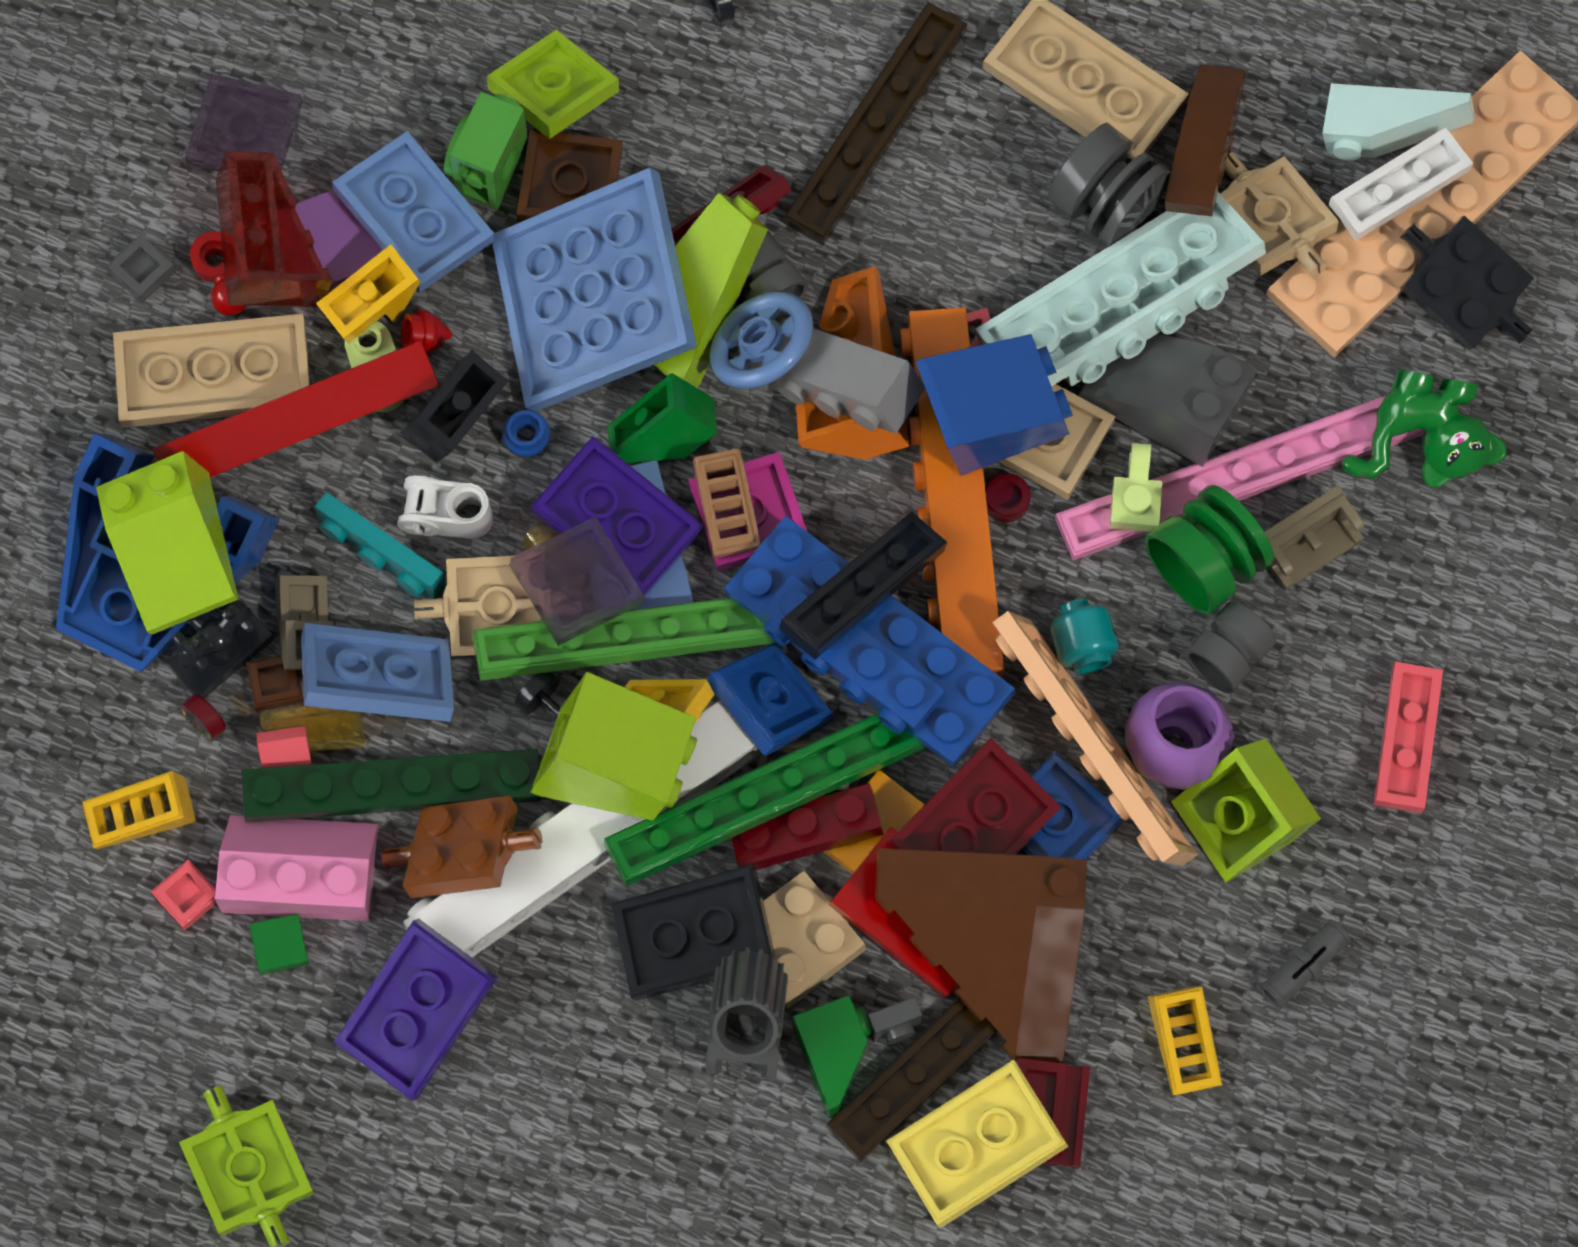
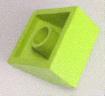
[1171,738,1321,883]

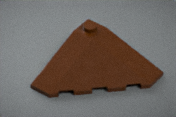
[875,848,1087,1063]

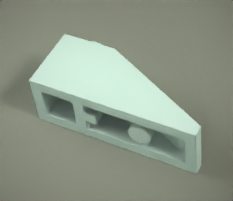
[1322,83,1475,161]

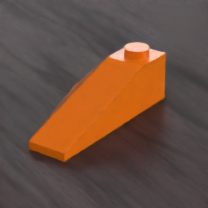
[796,266,909,460]

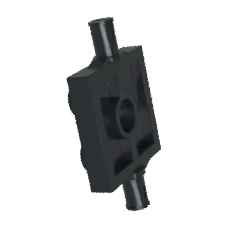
[1400,215,1534,350]

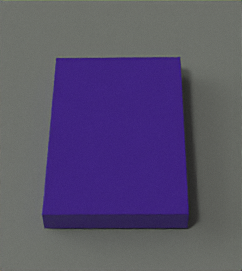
[531,436,705,601]
[334,918,498,1101]

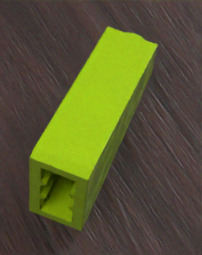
[654,193,768,388]

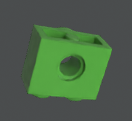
[444,92,528,210]

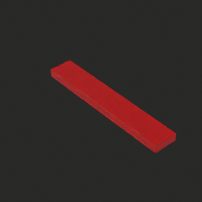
[153,340,439,477]

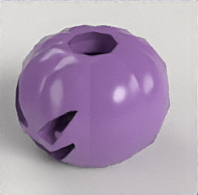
[1125,680,1235,790]

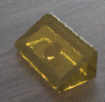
[260,706,365,755]

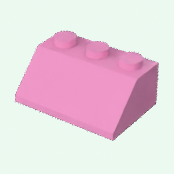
[215,815,378,921]

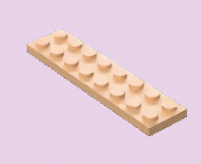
[1266,50,1578,358]

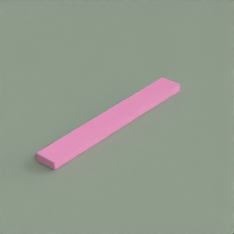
[1055,395,1425,561]

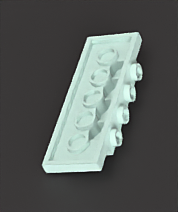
[975,191,1266,387]

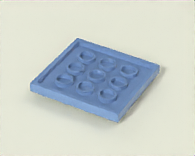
[492,167,697,412]

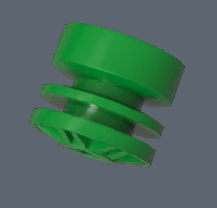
[1144,485,1274,615]

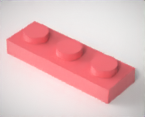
[1373,662,1443,814]

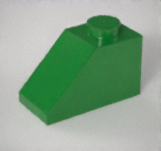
[607,373,718,463]
[792,995,872,1118]

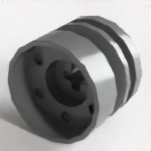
[1047,122,1171,247]

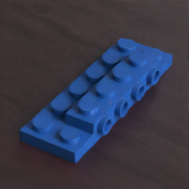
[724,515,1015,768]

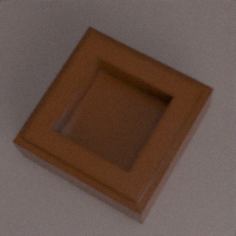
[246,655,304,712]

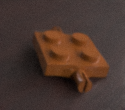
[381,796,543,898]

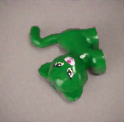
[1342,370,1507,488]

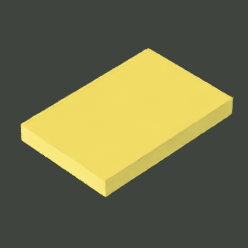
[886,1060,1069,1228]

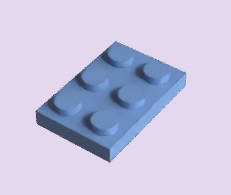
[332,131,494,293]
[301,623,454,722]

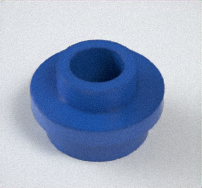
[502,410,550,457]

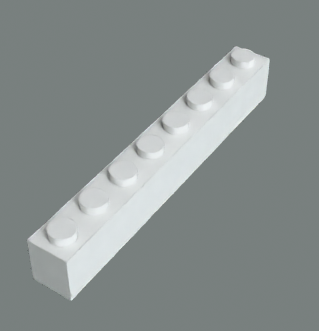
[403,699,761,957]

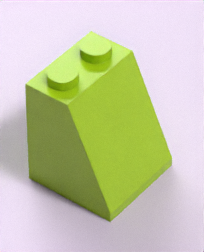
[530,672,697,821]

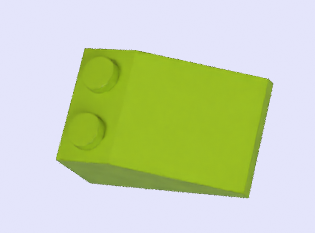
[96,451,239,635]

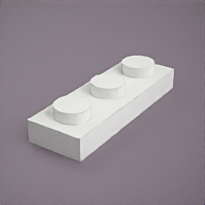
[1329,127,1473,241]

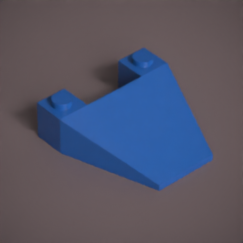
[56,433,280,672]

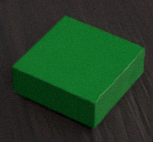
[249,914,310,976]

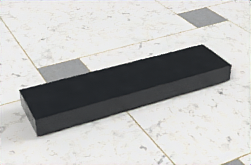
[779,512,947,660]

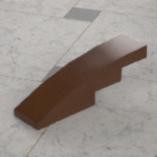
[1165,65,1246,217]

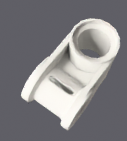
[397,475,493,539]

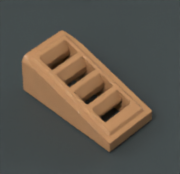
[693,449,761,559]

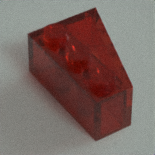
[216,151,333,307]

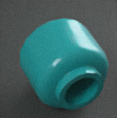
[1049,599,1119,674]

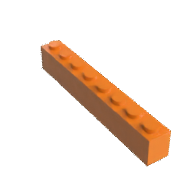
[899,307,1004,678]

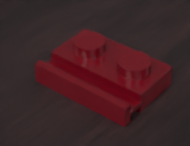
[1016,1058,1090,1169]

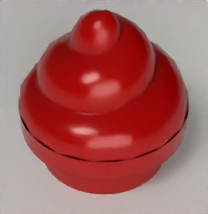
[401,310,452,357]

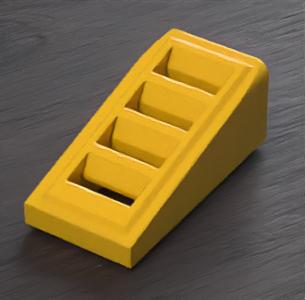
[82,771,196,849]
[1148,986,1222,1095]

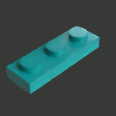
[315,492,446,599]

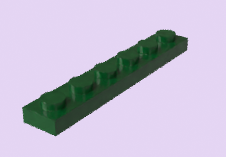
[241,749,541,822]

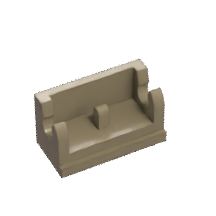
[1264,485,1365,591]

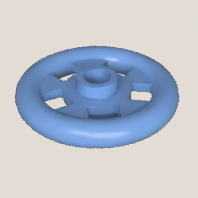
[710,292,813,389]

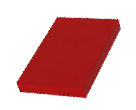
[828,826,957,999]

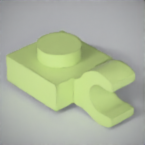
[1110,443,1162,532]

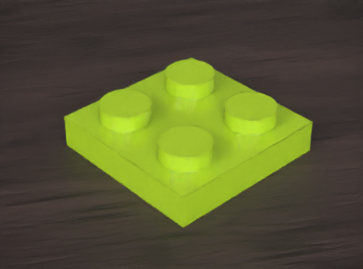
[487,29,619,139]

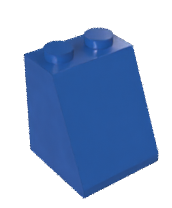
[916,334,1073,476]

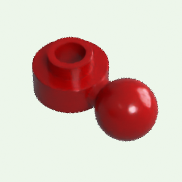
[190,231,249,316]

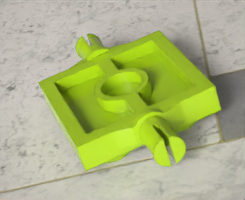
[179,1086,314,1247]

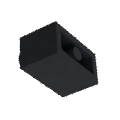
[400,350,508,463]

